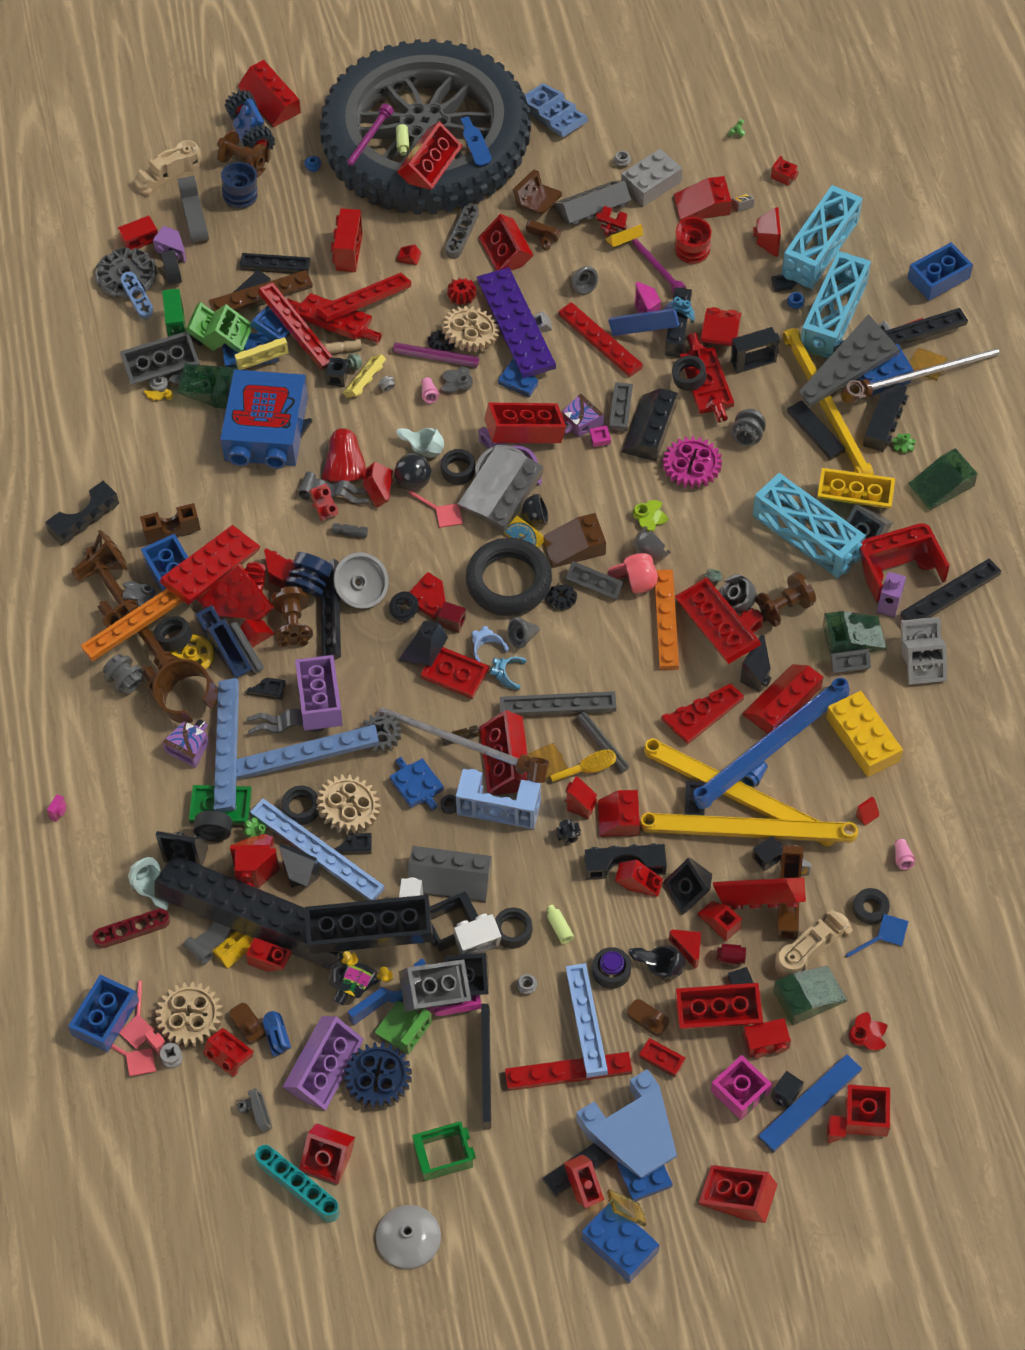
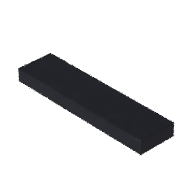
[240,253,311,274]
[787,400,846,460]

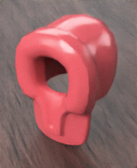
[608,553,658,594]

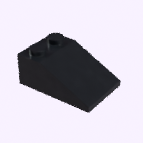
[156,831,208,866]

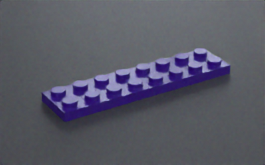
[477,267,556,378]

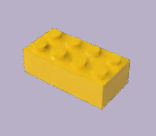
[826,691,903,778]

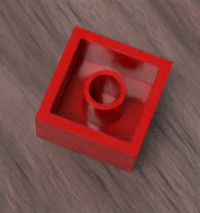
[845,1084,890,1137]

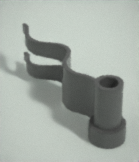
[297,472,369,504]
[247,709,325,734]
[183,921,231,965]

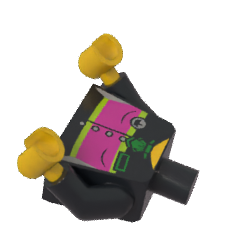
[328,951,393,1005]

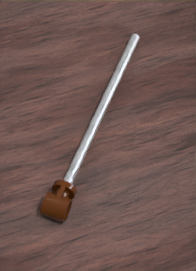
[841,348,999,404]
[379,707,549,783]

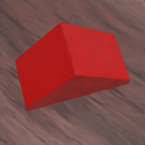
[240,619,274,648]
[669,929,701,969]

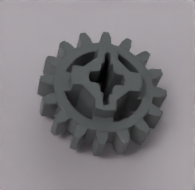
[360,713,402,753]

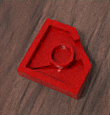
[410,572,446,620]

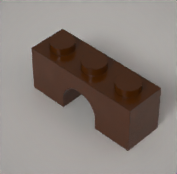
[140,503,201,544]

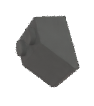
[839,504,893,539]

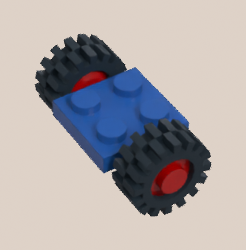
[224,90,275,150]

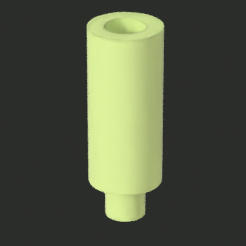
[396,124,409,156]
[546,905,574,944]

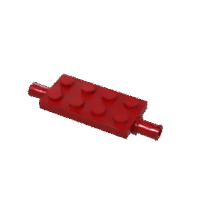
[287,293,382,343]
[680,333,734,423]

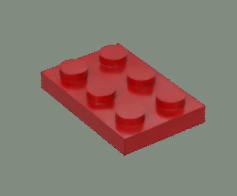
[421,647,489,699]

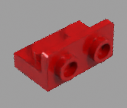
[203,1028,254,1077]

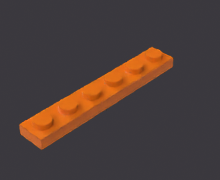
[655,569,679,670]
[81,589,184,662]

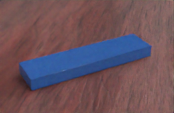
[608,308,680,336]

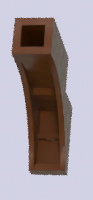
[777,844,803,940]

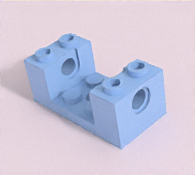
[456,769,541,829]

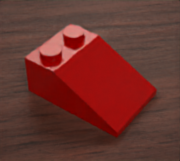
[674,176,732,221]
[699,1165,778,1223]

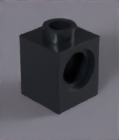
[326,357,349,387]
[752,836,783,871]
[771,1071,804,1109]

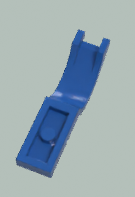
[348,958,426,1025]

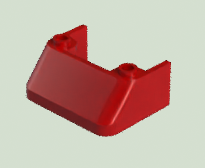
[860,523,950,603]

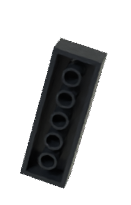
[305,895,433,954]

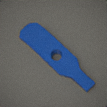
[461,116,492,166]

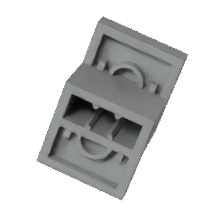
[901,617,947,685]

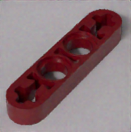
[92,908,170,948]

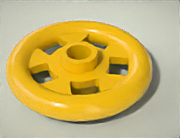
[170,635,214,670]

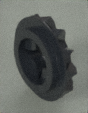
[428,329,455,352]
[547,583,577,610]
[389,591,419,621]

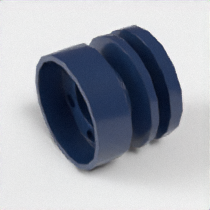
[221,162,258,208]
[285,552,333,597]

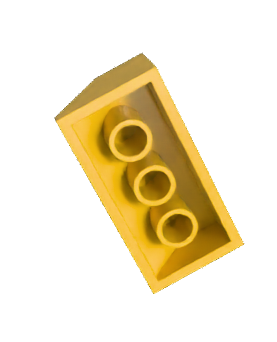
[817,468,895,509]

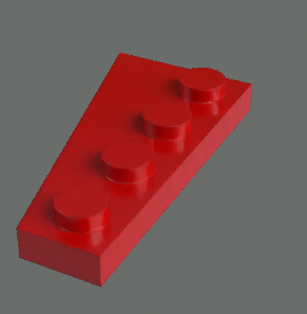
[661,684,744,744]

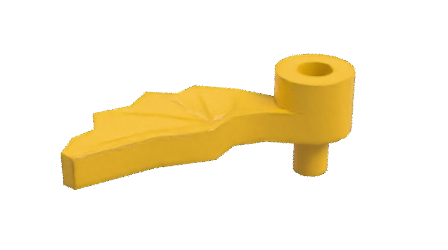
[144,389,174,401]

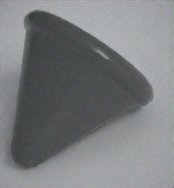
[572,266,598,295]
[507,617,540,648]

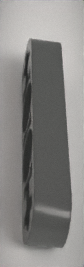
[446,204,479,259]

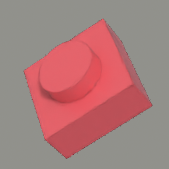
[144,1029,165,1056]

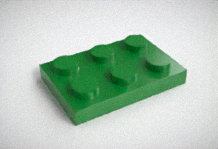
[189,785,252,825]

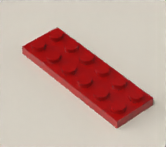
[160,524,260,605]
[675,577,761,664]

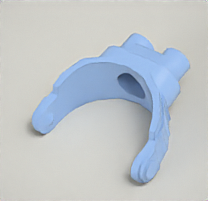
[471,626,509,662]

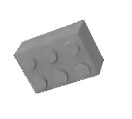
[621,149,682,207]

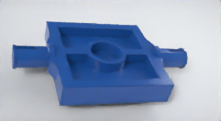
[389,757,444,811]

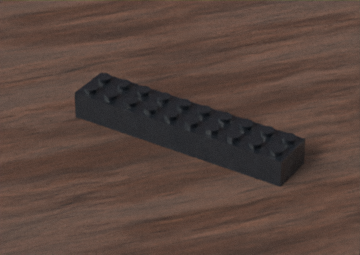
[154,854,345,969]

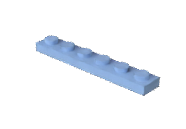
[566,963,608,1078]

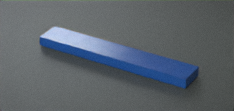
[758,1054,862,1153]

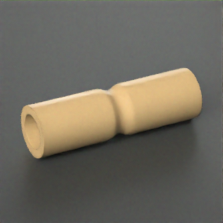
[325,339,362,354]

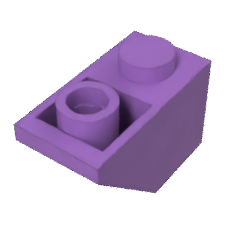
[153,226,187,263]

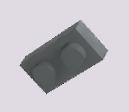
[830,648,871,673]

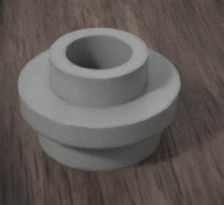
[614,151,631,167]
[150,376,168,392]
[378,376,395,392]
[517,974,537,994]

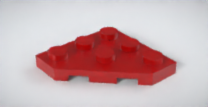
[198,564,274,620]

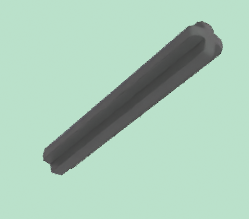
[577,712,629,773]

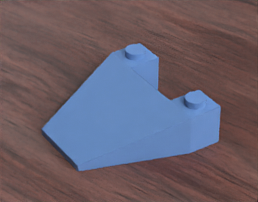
[576,1069,677,1179]

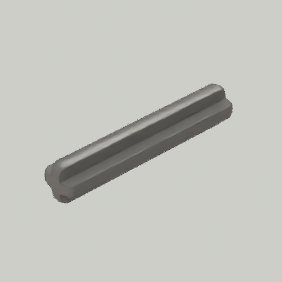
[229,622,264,673]

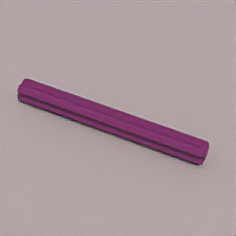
[393,342,479,367]

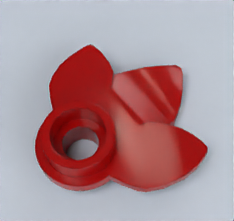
[848,1012,888,1051]

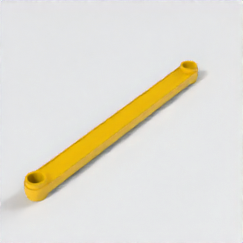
[782,328,874,475]
[644,738,835,847]
[640,812,858,843]

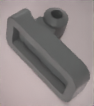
[236,1088,272,1132]

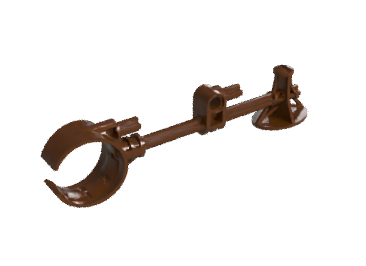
[71,530,217,723]

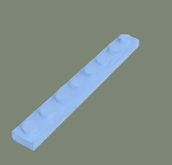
[250,799,385,900]

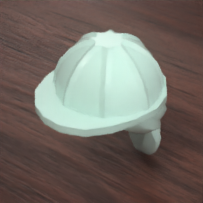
[396,428,444,458]
[128,857,168,911]

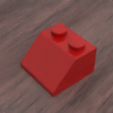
[701,307,742,346]
[598,790,640,837]
[235,848,280,888]
[299,1123,356,1184]

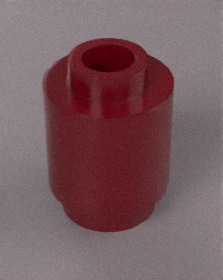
[716,944,746,965]

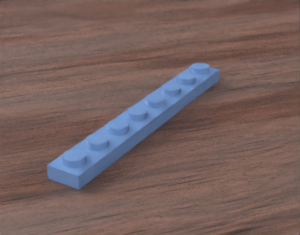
[214,678,239,813]
[236,725,380,781]

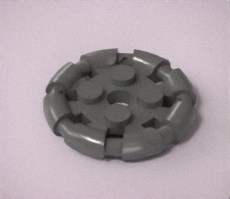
[95,248,157,299]

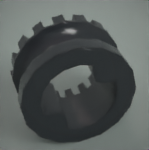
[441,794,457,815]

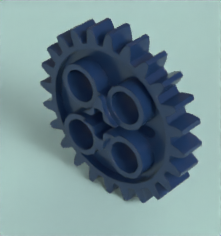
[344,1042,412,1109]

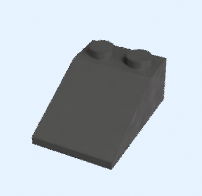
[398,960,471,1012]

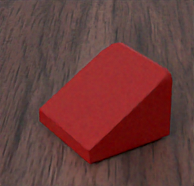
[397,244,421,265]
[856,797,879,826]
[827,1115,846,1143]

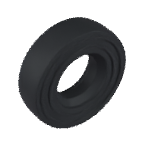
[853,888,890,924]

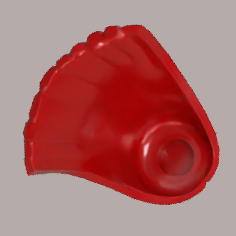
[322,428,366,482]

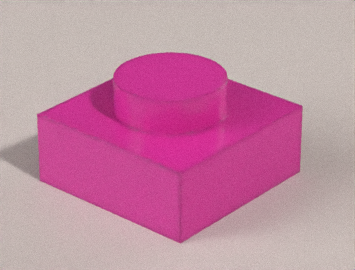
[589,426,611,447]
[47,794,67,822]

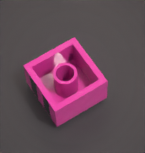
[711,1055,772,1120]

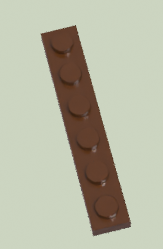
[209,270,313,312]

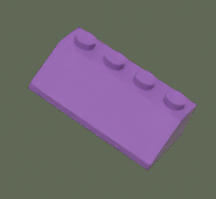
[283,1016,364,1110]

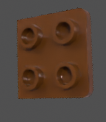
[512,169,562,214]

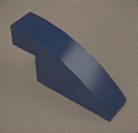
[194,605,252,678]

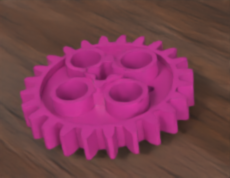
[663,436,722,489]

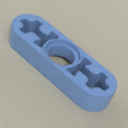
[121,272,153,319]

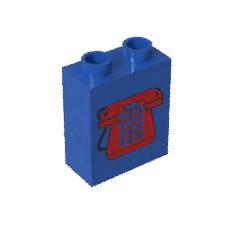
[220,370,308,469]

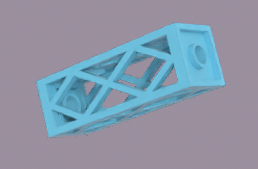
[781,185,863,289]
[801,251,871,359]
[752,473,866,579]

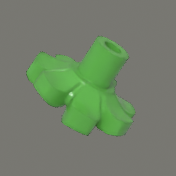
[728,119,746,137]
[892,433,916,453]
[244,818,265,838]

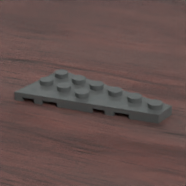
[799,314,900,407]

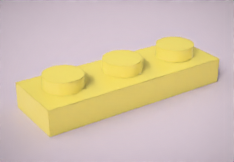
[235,337,289,370]
[343,354,386,398]

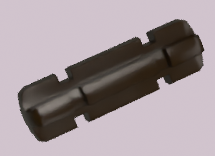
[442,725,480,745]

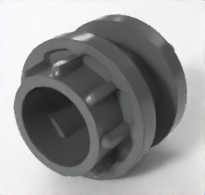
[731,409,766,446]
[103,654,144,694]

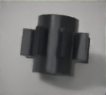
[556,819,581,844]

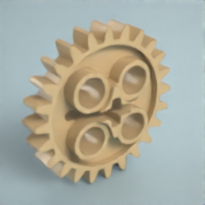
[442,306,500,352]
[316,774,381,834]
[156,982,223,1048]

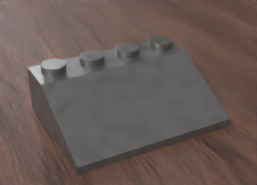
[458,445,544,532]

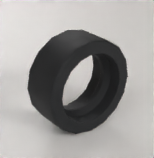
[161,250,182,285]
[672,355,707,391]
[441,449,475,485]
[154,616,192,652]
[282,785,319,825]
[193,811,232,842]
[495,907,533,949]
[593,947,631,989]

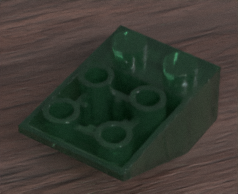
[178,364,237,409]
[908,448,978,510]
[822,611,887,654]

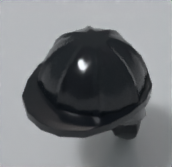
[628,945,686,980]

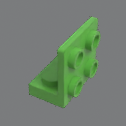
[375,1001,432,1055]

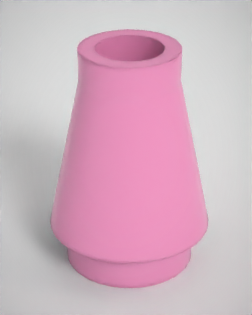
[421,377,439,403]
[894,839,915,870]

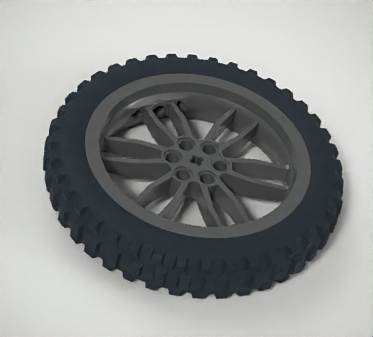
[320,39,531,215]

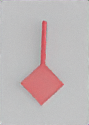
[409,491,463,528]
[119,981,155,1049]
[111,1044,156,1077]

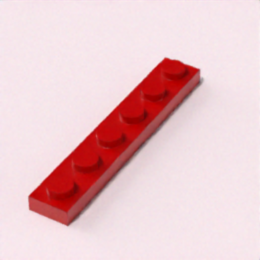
[317,272,412,322]
[258,283,334,370]
[558,302,643,377]
[505,1052,632,1091]

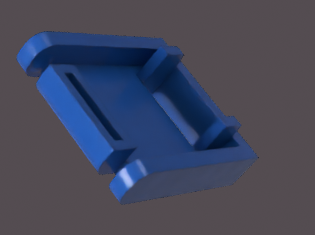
[250,305,291,341]

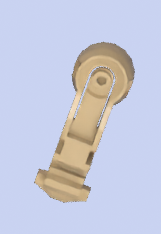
[133,140,202,197]
[774,910,853,981]

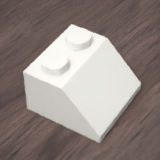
[453,914,501,955]

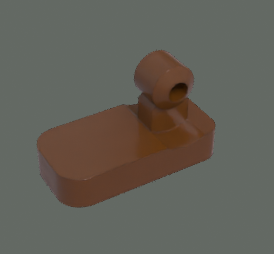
[525,220,561,250]
[627,999,669,1037]
[230,1003,266,1045]

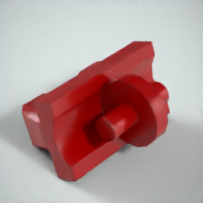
[596,206,628,237]
[309,483,338,521]

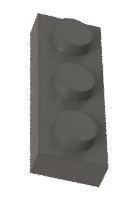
[609,382,633,431]
[565,561,625,599]

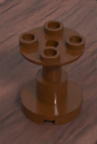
[217,129,270,178]
[755,572,816,627]
[271,587,313,647]

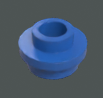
[304,156,321,172]
[787,292,805,309]

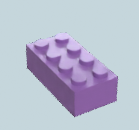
[295,655,343,731]

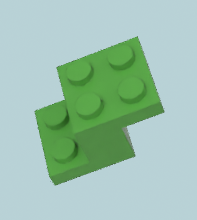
[185,302,252,353]

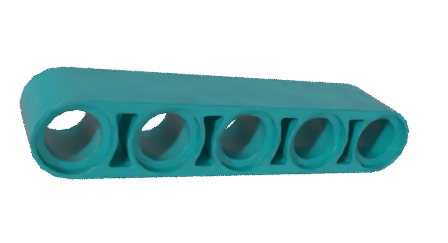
[255,1145,340,1222]

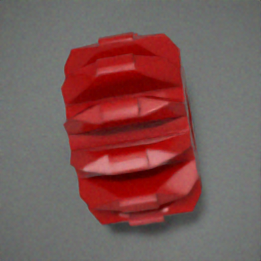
[447,277,476,306]
[245,562,266,591]

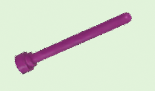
[347,104,394,166]
[632,239,687,294]

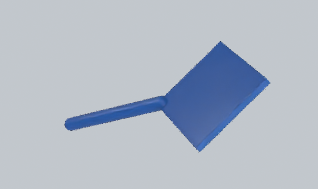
[846,914,909,957]

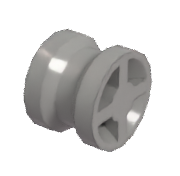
[160,1043,183,1069]

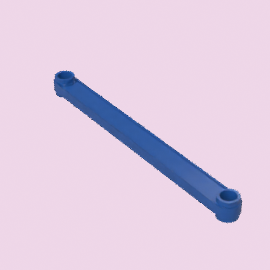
[693,678,850,809]

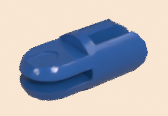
[263,1011,292,1057]

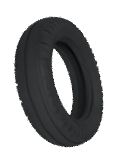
[466,538,552,616]

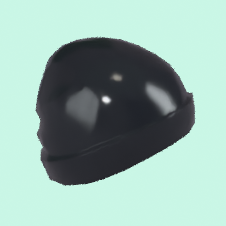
[521,494,548,526]

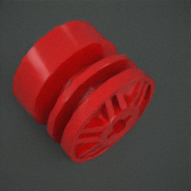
[674,217,712,264]

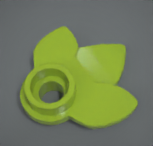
[633,500,669,532]

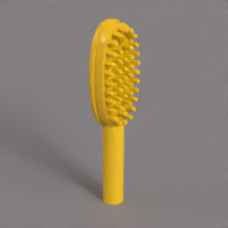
[550,749,616,782]

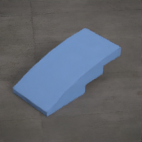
[525,83,588,137]

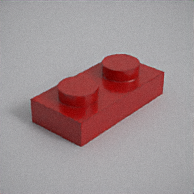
[639,1038,686,1077]

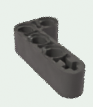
[177,175,209,243]

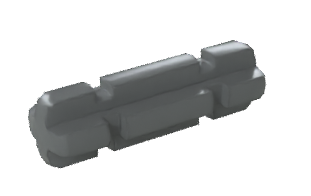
[332,523,368,538]

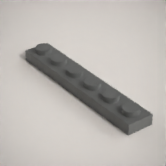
[500,691,616,716]

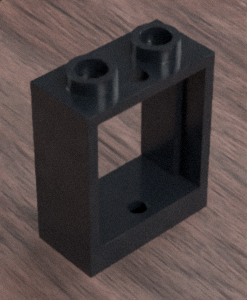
[730,327,780,374]
[430,891,478,952]

